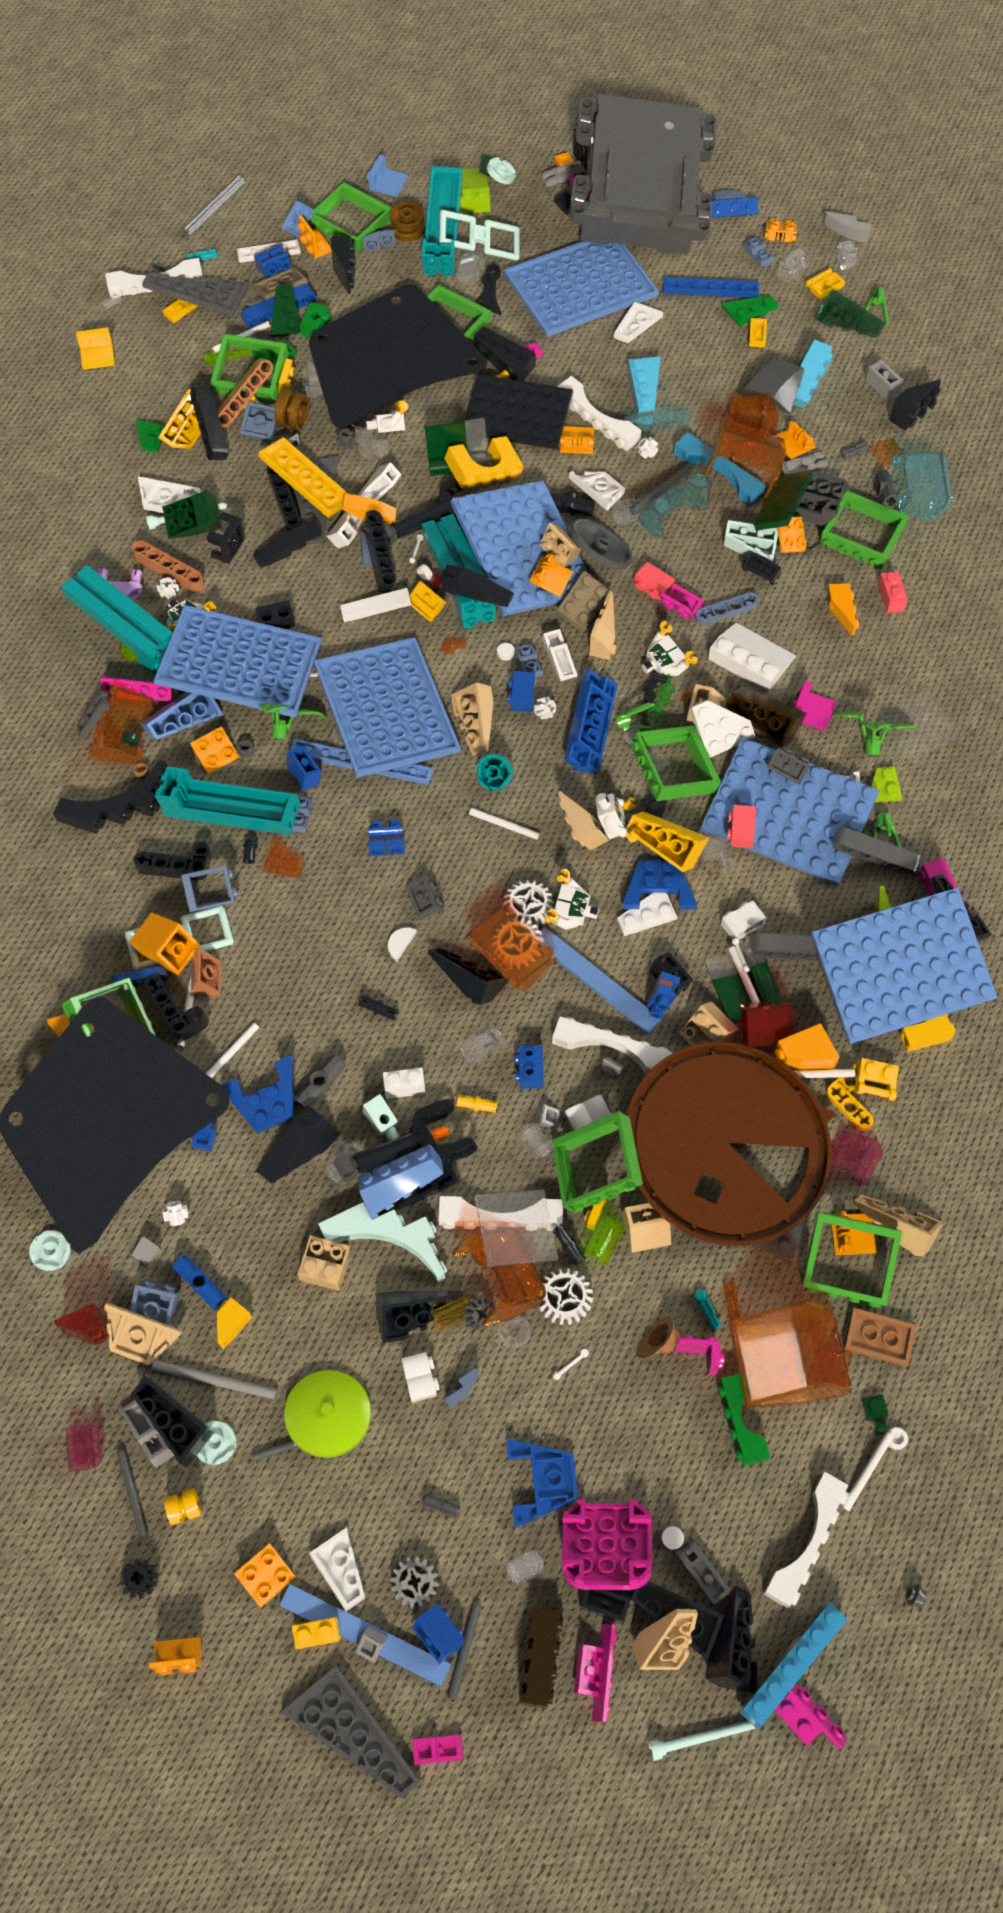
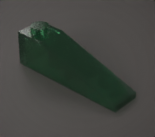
[814,289,886,338]

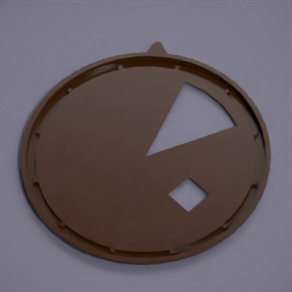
[627,1042,835,1246]

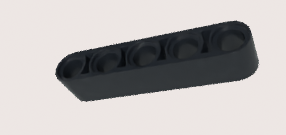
[190,386,228,460]
[267,466,301,531]
[363,510,396,593]

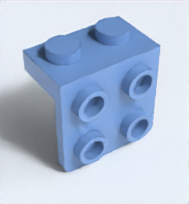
[367,155,408,197]
[282,199,314,237]

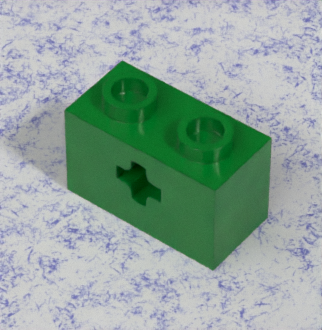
[300,303,331,340]

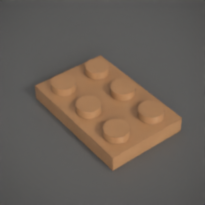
[844,1308,916,1367]

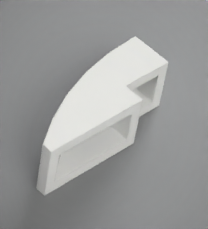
[542,629,577,682]

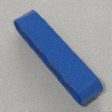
[241,284,317,329]

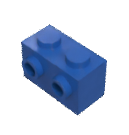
[508,671,535,712]
[286,746,321,791]
[515,1045,544,1089]
[412,1604,465,1665]

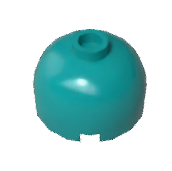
[476,754,514,791]

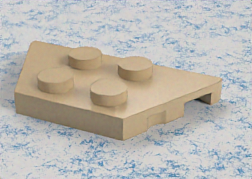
[104,1303,183,1365]

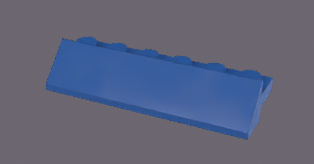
[564,669,618,774]

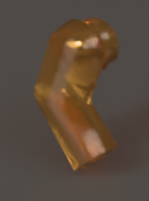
[442,639,466,654]

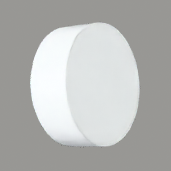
[417,564,433,582]
[497,643,515,660]
[888,1427,908,1450]
[661,1526,684,1550]

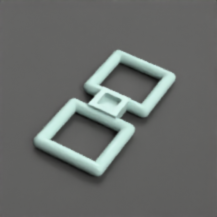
[439,210,520,260]
[125,905,234,971]

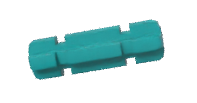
[186,249,217,261]
[694,1290,721,1330]

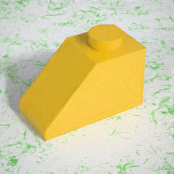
[217,1297,252,1350]

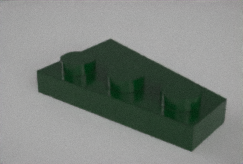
[270,284,301,337]

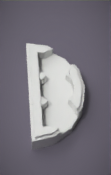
[388,928,417,962]

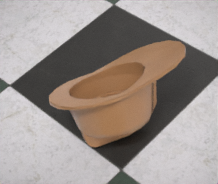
[636,1317,682,1359]

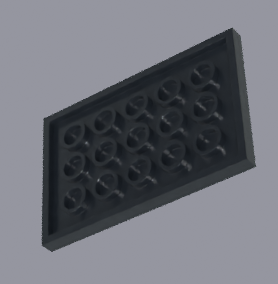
[465,374,574,450]

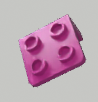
[659,583,704,619]
[792,680,836,731]
[675,1336,724,1376]

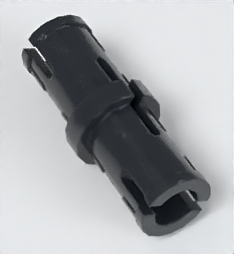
[358,995,399,1021]
[552,1224,586,1265]

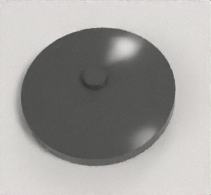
[570,519,633,570]

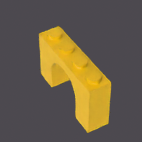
[444,436,524,489]
[900,1014,955,1052]

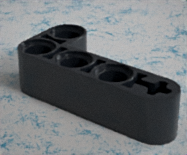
[133,842,211,880]
[144,974,209,1041]

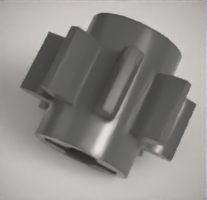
[335,428,356,449]

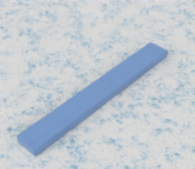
[290,739,433,785]
[540,927,662,1034]
[279,1584,451,1687]

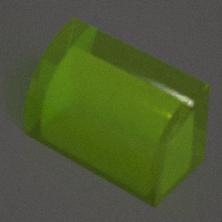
[585,1214,625,1265]

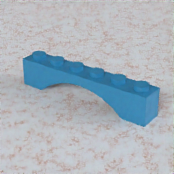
[674,432,766,506]
[739,1603,847,1729]

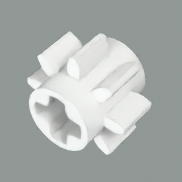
[638,437,658,459]
[157,577,180,599]
[534,697,556,720]
[162,1201,189,1226]

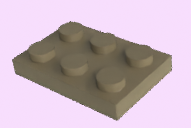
[252,266,308,300]
[555,571,609,632]

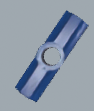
[172,1254,228,1311]

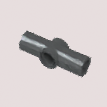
[875,469,899,508]
[294,1054,346,1108]

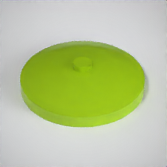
[284,1370,371,1458]

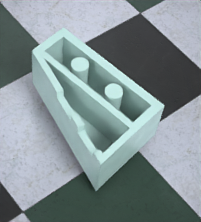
[724,520,778,563]

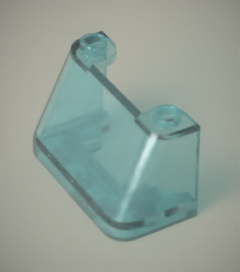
[892,451,953,522]
[638,474,712,540]

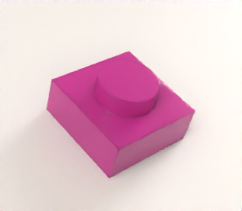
[523,342,543,358]

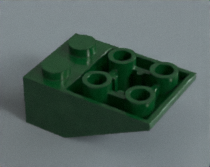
[162,490,222,539]

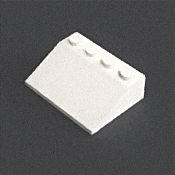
[708,623,796,693]

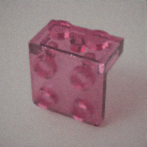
[831,1130,884,1185]

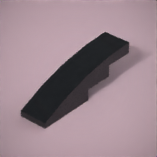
[253,519,321,568]
[380,1163,460,1215]

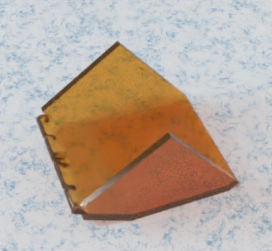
[702,418,786,500]
[729,1300,852,1408]

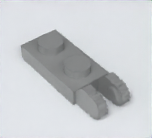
[541,161,586,187]
[779,452,828,475]

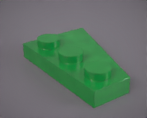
[721,295,779,327]

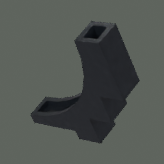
[53,760,167,834]

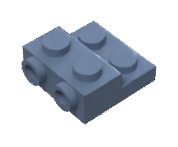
[240,401,278,442]
[130,1280,180,1326]

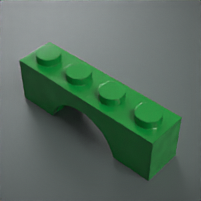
[717,1372,770,1467]

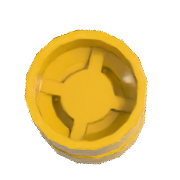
[164,1488,202,1526]

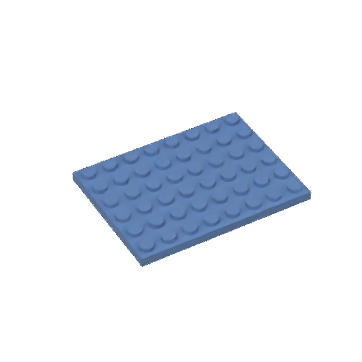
[504,241,659,337]
[450,480,589,616]
[154,605,322,718]
[314,637,461,778]
[700,737,880,886]
[811,888,998,1045]

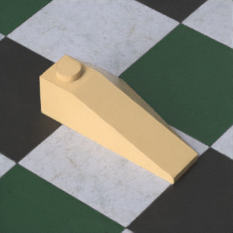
[589,591,617,660]
[451,683,493,756]
[853,1195,943,1256]
[631,1609,698,1670]

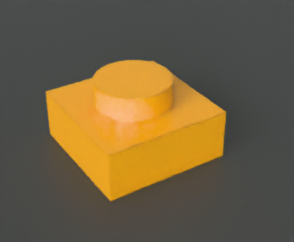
[554,152,574,167]

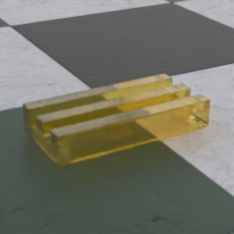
[431,1294,472,1332]

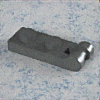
[77,691,110,739]
[675,1539,731,1606]

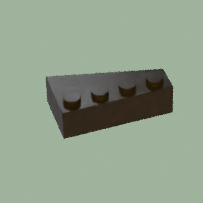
[726,686,807,748]
[520,1607,564,1709]

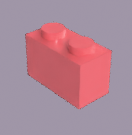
[634,562,675,601]
[878,571,907,613]
[727,805,756,848]

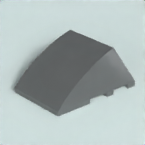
[737,359,805,414]
[793,473,847,526]

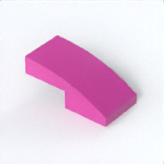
[412,1734,464,1765]

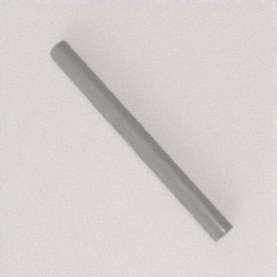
[152,1360,277,1400]

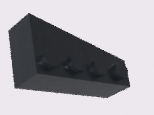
[474,326,536,381]

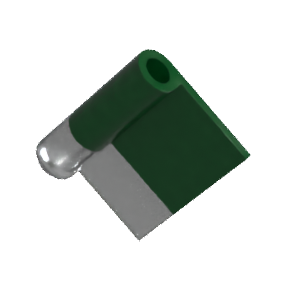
[425,418,493,477]
[704,942,784,1021]

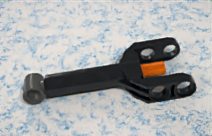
[383,478,467,546]
[333,1099,478,1182]

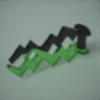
[641,672,676,730]

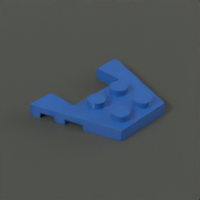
[622,860,697,910]
[222,1055,294,1133]
[506,1439,578,1528]

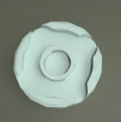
[487,158,516,184]
[29,1230,71,1271]
[197,1421,236,1465]

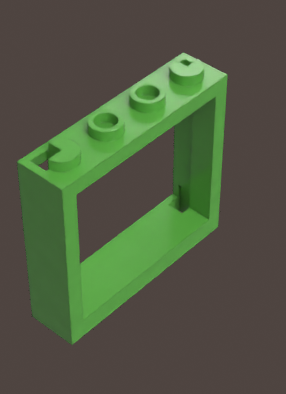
[310,182,392,251]
[428,285,491,343]
[210,334,289,403]
[820,490,909,569]
[631,725,721,801]
[61,978,156,1036]
[551,1111,643,1213]
[802,1211,902,1308]

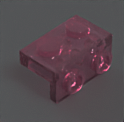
[65,1421,102,1472]

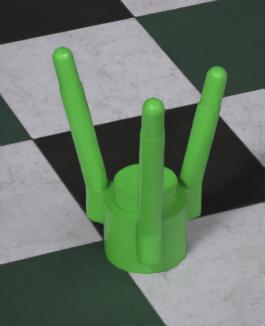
[861,287,889,324]
[615,703,655,731]
[872,813,901,848]

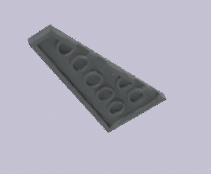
[142,272,249,317]
[295,456,339,545]
[281,1665,420,1798]

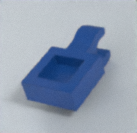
[191,1120,217,1152]

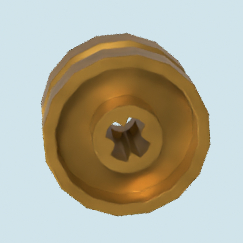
[390,201,425,242]
[275,389,309,431]

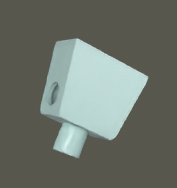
[362,1094,401,1141]

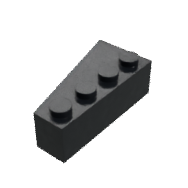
[131,1376,215,1468]
[631,1581,724,1660]

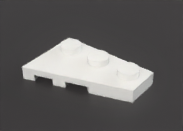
[614,302,663,343]
[617,893,677,936]
[309,1527,365,1612]

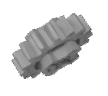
[390,1557,439,1609]

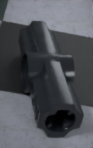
[550,492,596,516]

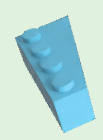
[793,339,833,408]
[628,356,661,422]

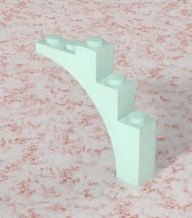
[318,1203,447,1283]

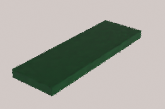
[754,470,813,530]

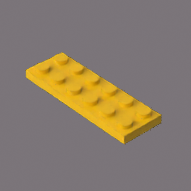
[258,437,348,518]

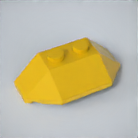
[158,389,201,449]

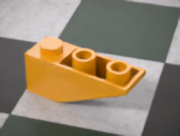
[827,583,859,636]

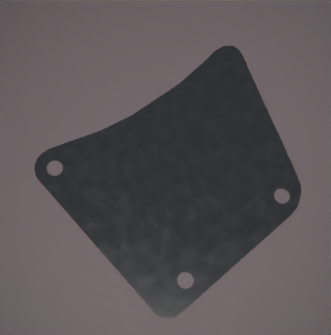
[309,284,487,427]
[0,997,230,1253]

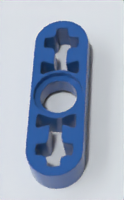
[111,966,168,987]

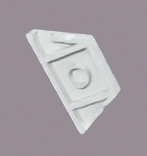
[568,472,625,510]
[138,477,201,513]

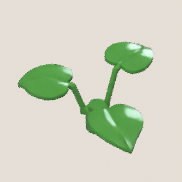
[258,703,326,739]
[831,711,916,755]

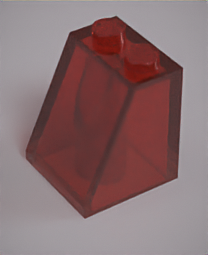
[741,1001,795,1047]

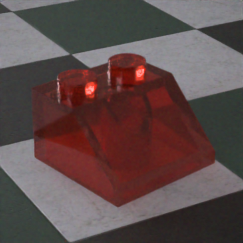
[53,1303,109,1345]

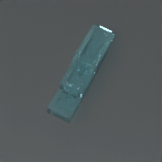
[624,409,691,432]

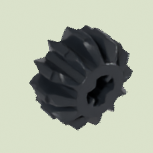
[120,1559,159,1599]

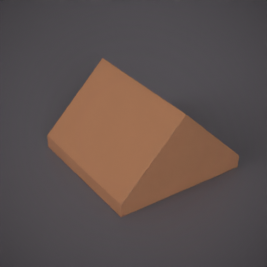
[191,948,221,996]

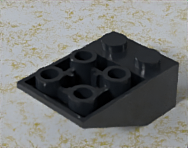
[331,236,356,294]
[890,379,941,431]
[580,1590,633,1624]

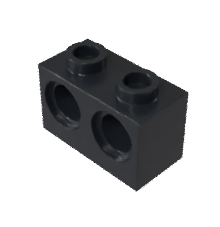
[255,600,295,630]

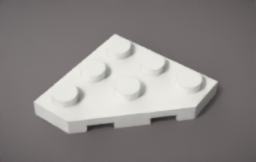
[689,700,756,757]

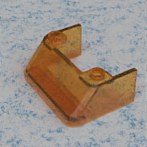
[452,1228,546,1326]

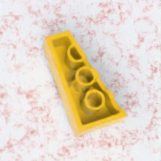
[626,811,709,872]

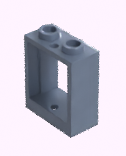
[181,865,238,912]

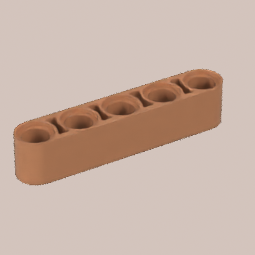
[217,358,273,427]
[132,540,204,593]

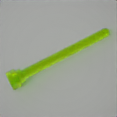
[203,349,252,366]

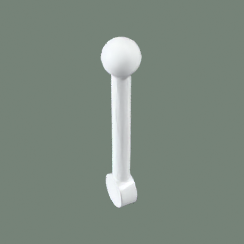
[409,534,423,563]
[732,938,750,972]
[553,1349,589,1380]

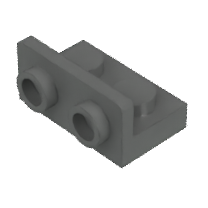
[767,747,812,785]
[406,875,445,919]

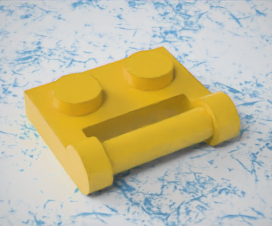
[855,1058,899,1101]

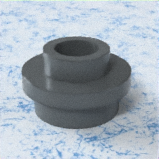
[236,740,254,757]
[906,1584,926,1608]

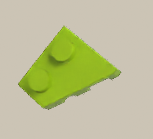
[871,766,902,803]

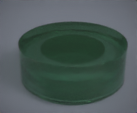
[121,732,140,747]

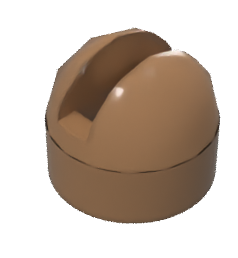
[133,763,149,779]

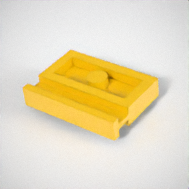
[805,268,845,300]
[410,581,447,622]

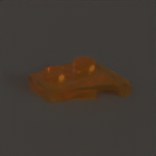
[263,838,305,878]

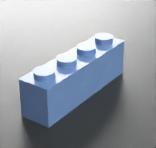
[141,692,224,740]
[358,1144,443,1220]

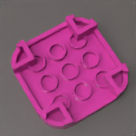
[561,1499,652,1590]

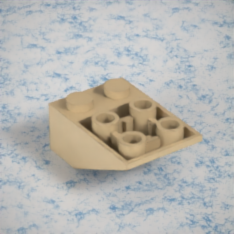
[558,791,610,850]

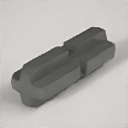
[841,442,869,460]
[422,1494,460,1519]

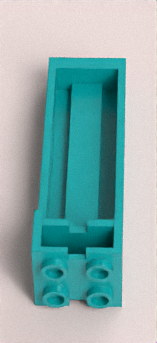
[422,166,463,277]
[421,514,496,629]
[61,565,173,675]
[155,766,301,835]

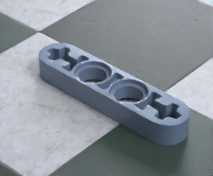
[695,592,759,625]

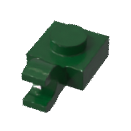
[862,1395,889,1435]

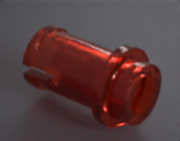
[427,574,442,592]

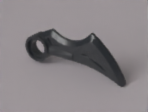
[477,264,502,315]

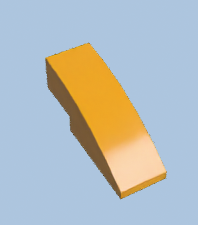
[341,494,396,526]

